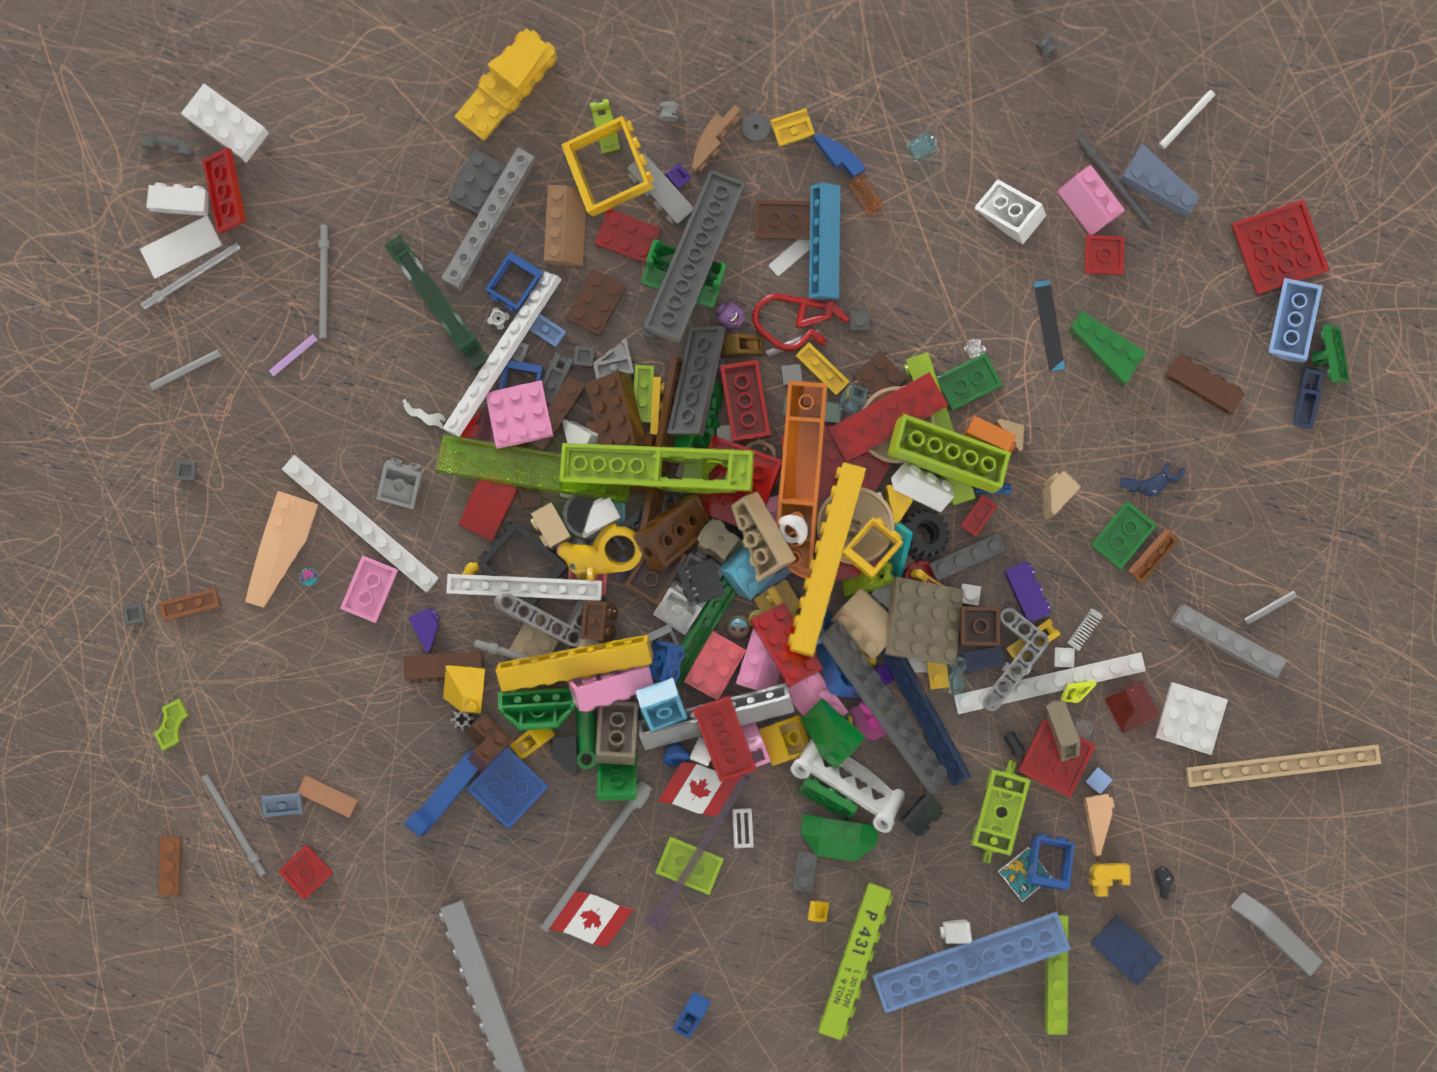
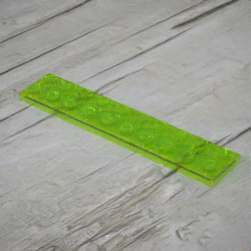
[436,434,630,504]

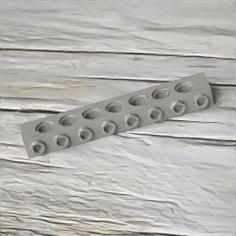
[442,147,536,292]

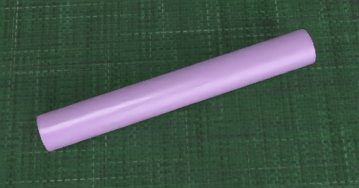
[269,334,318,376]

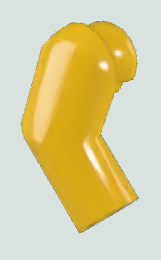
[462,562,480,575]

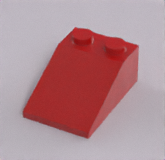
[458,472,519,542]

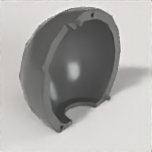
[563,491,605,539]

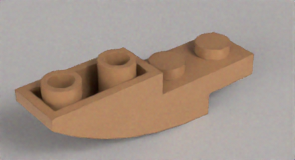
[692,105,741,174]

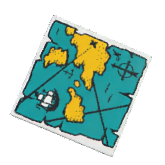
[997,847,1052,902]

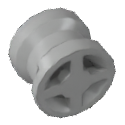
[659,102,679,122]

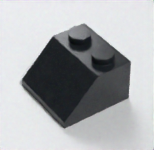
[899,792,944,837]

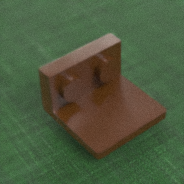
[580,600,618,642]

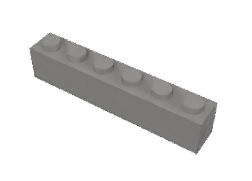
[1171,605,1287,678]

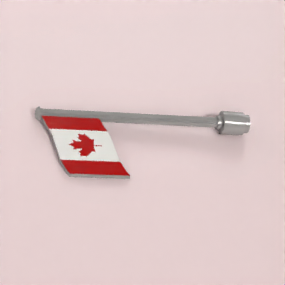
[540,780,652,947]

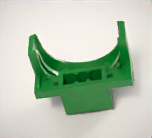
[641,240,726,309]

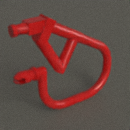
[752,293,851,351]

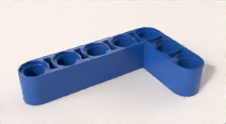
[815,606,862,699]
[404,750,479,837]

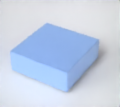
[1085,767,1112,794]

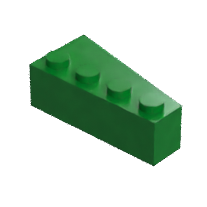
[1068,311,1146,387]

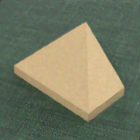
[995,419,1024,454]

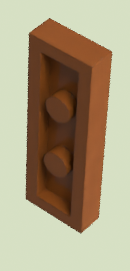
[1128,528,1178,584]
[159,588,221,621]
[159,837,181,896]

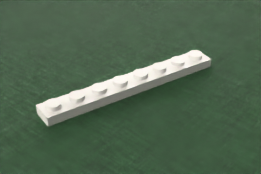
[447,574,602,600]

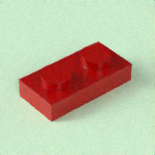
[960,495,998,537]

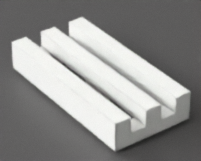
[732,808,754,848]

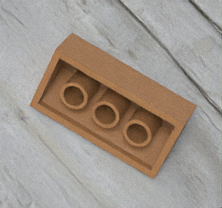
[544,185,586,266]

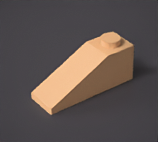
[1083,793,1114,856]

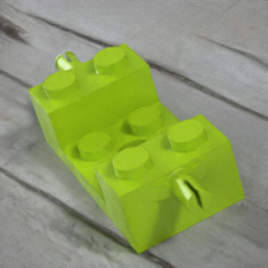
[970,760,1030,864]

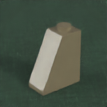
[1046,700,1080,762]

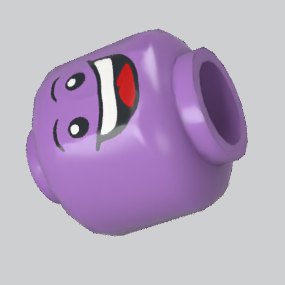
[716,301,745,330]

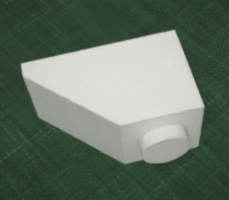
[562,419,600,445]
[582,497,621,538]
[690,736,711,766]
[940,919,972,943]

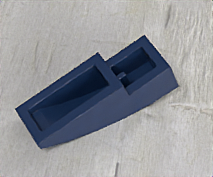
[1293,366,1325,429]

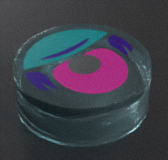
[299,568,319,587]

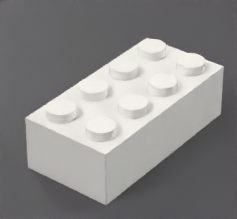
[181,84,269,163]

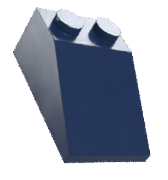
[1090,915,1164,986]

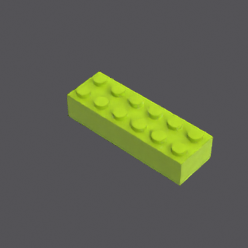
[887,414,1011,494]

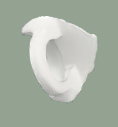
[779,515,808,544]

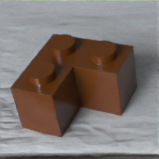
[466,713,512,772]

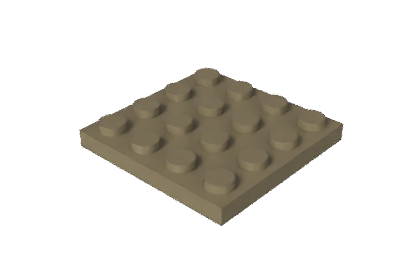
[885,577,964,666]

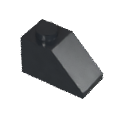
[549,736,578,776]

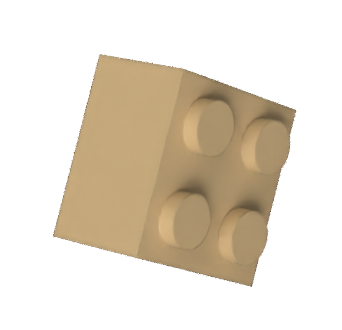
[531,503,572,550]

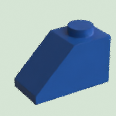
[673,992,711,1038]

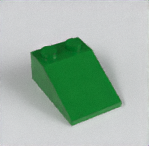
[801,698,866,769]

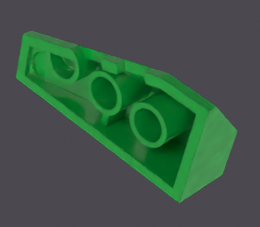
[673,381,723,449]

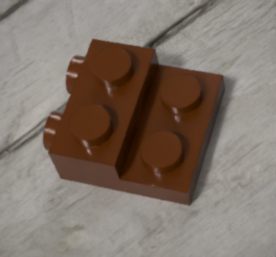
[853,351,907,399]

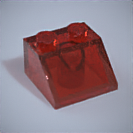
[1104,681,1160,733]

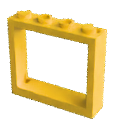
[561,116,654,217]

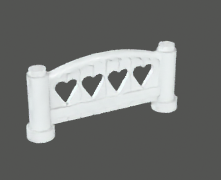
[791,739,905,833]

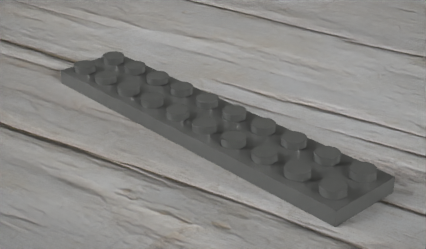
[643,169,746,343]
[819,620,948,796]

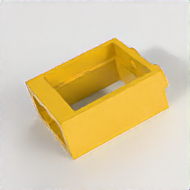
[842,517,903,580]

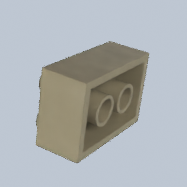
[595,701,638,765]

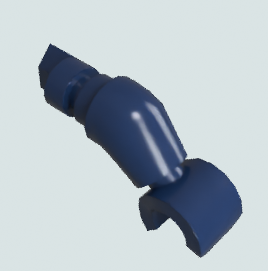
[1120,462,1185,496]

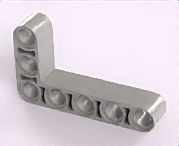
[494,594,600,647]
[982,608,1049,711]
[1230,892,1323,976]

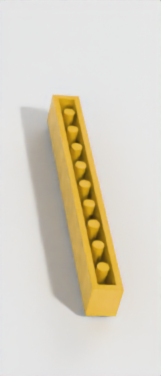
[788,462,866,657]

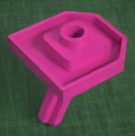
[850,699,888,741]

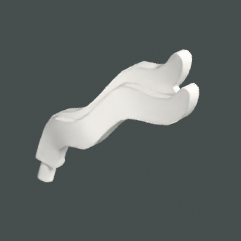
[402,399,445,429]

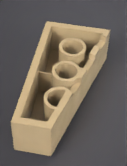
[731,492,796,582]

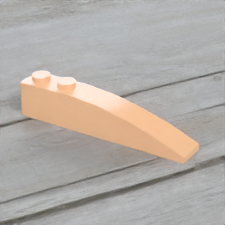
[245,491,318,608]

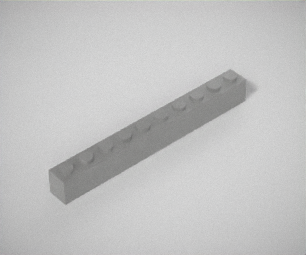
[439,899,528,1072]

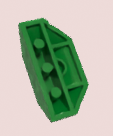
[498,688,576,731]
[800,814,879,862]

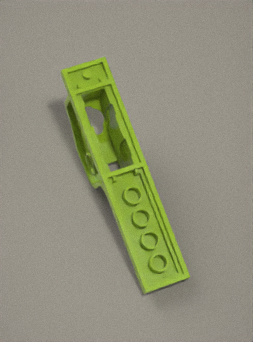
[559,443,754,494]

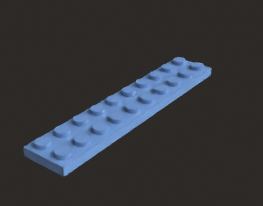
[872,912,1071,1013]

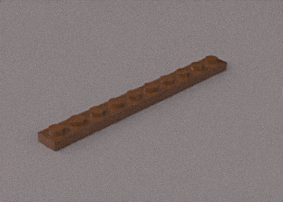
[640,356,683,530]

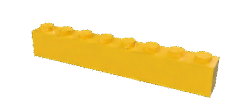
[496,634,654,692]

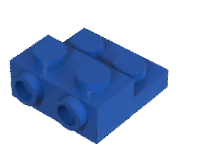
[648,640,685,684]

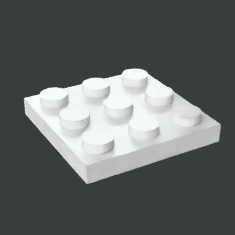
[1155,682,1228,755]

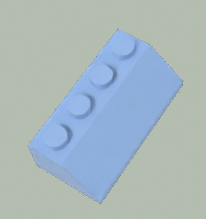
[1268,278,1323,364]

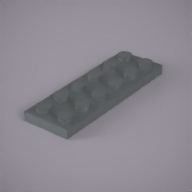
[667,326,726,436]

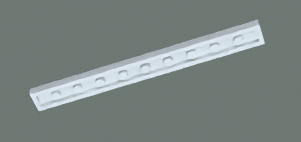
[443,272,561,437]
[282,455,439,593]
[953,652,1146,714]

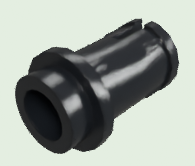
[1003,731,1025,757]

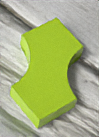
[154,698,189,751]

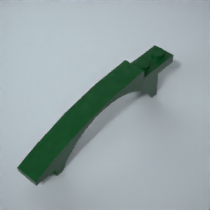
[385,235,489,371]

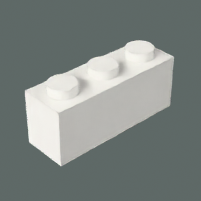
[147,183,209,216]
[892,462,954,512]

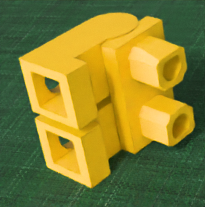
[1088,863,1130,897]

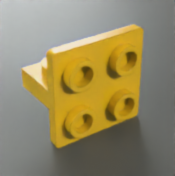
[754,580,800,619]

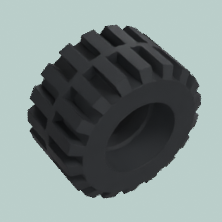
[902,509,950,561]

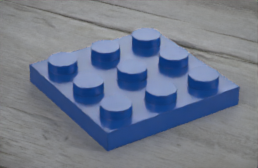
[467,747,549,829]

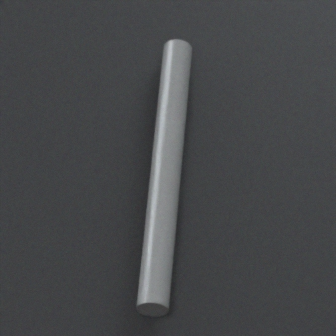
[150,349,221,390]

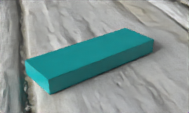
[887,523,913,578]

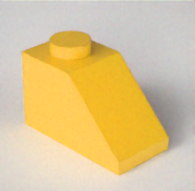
[510,729,556,760]

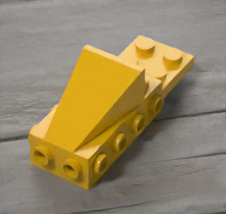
[454,28,557,141]

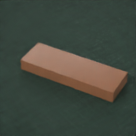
[297,775,358,818]

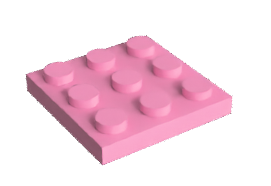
[486,380,553,449]

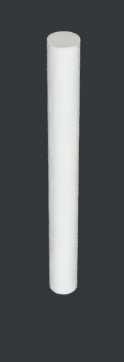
[1159,90,1215,149]

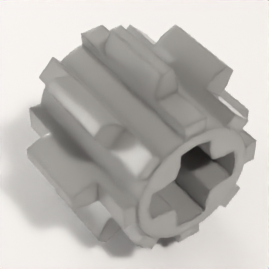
[450,711,475,731]

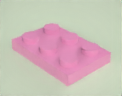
[340,555,399,623]

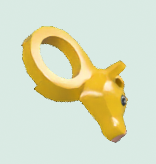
[557,522,642,581]

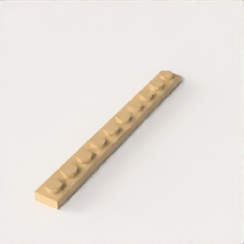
[1185,744,1381,787]

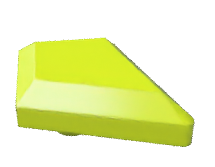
[1060,680,1097,703]

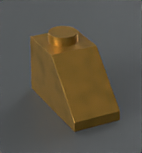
[721,334,764,357]

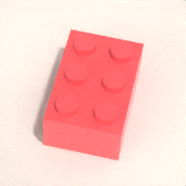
[684,631,746,700]

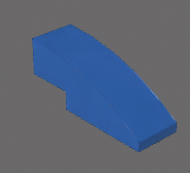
[813,134,866,180]

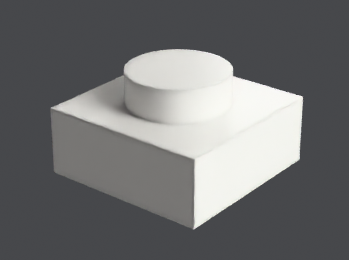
[961,583,981,606]
[1054,647,1075,668]

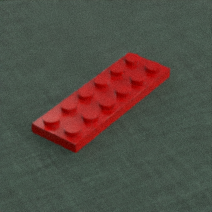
[828,372,948,462]

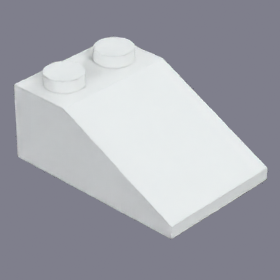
[975,180,1046,244]

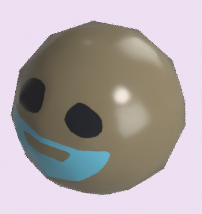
[726,615,751,639]

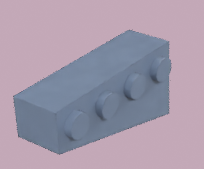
[1120,143,1199,218]

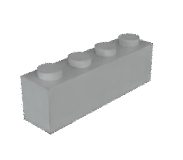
[627,153,694,227]

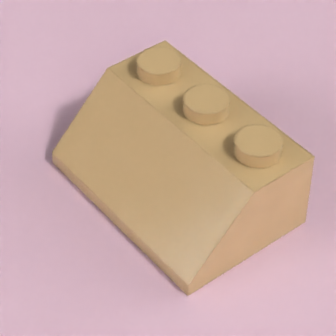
[1042,471,1081,520]
[831,587,889,660]

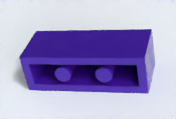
[1003,561,1051,623]

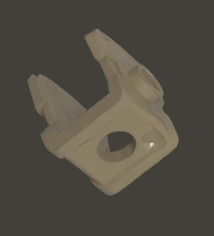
[696,519,740,565]

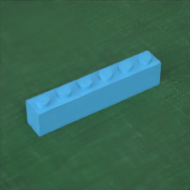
[809,182,841,301]

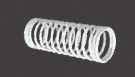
[1067,608,1103,651]

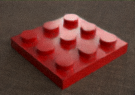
[1018,719,1096,798]

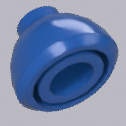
[663,742,690,767]

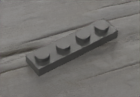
[928,533,1006,581]

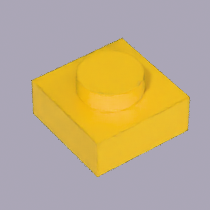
[808,901,829,922]

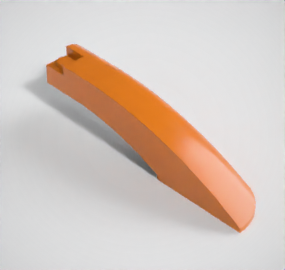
[776,381,828,578]

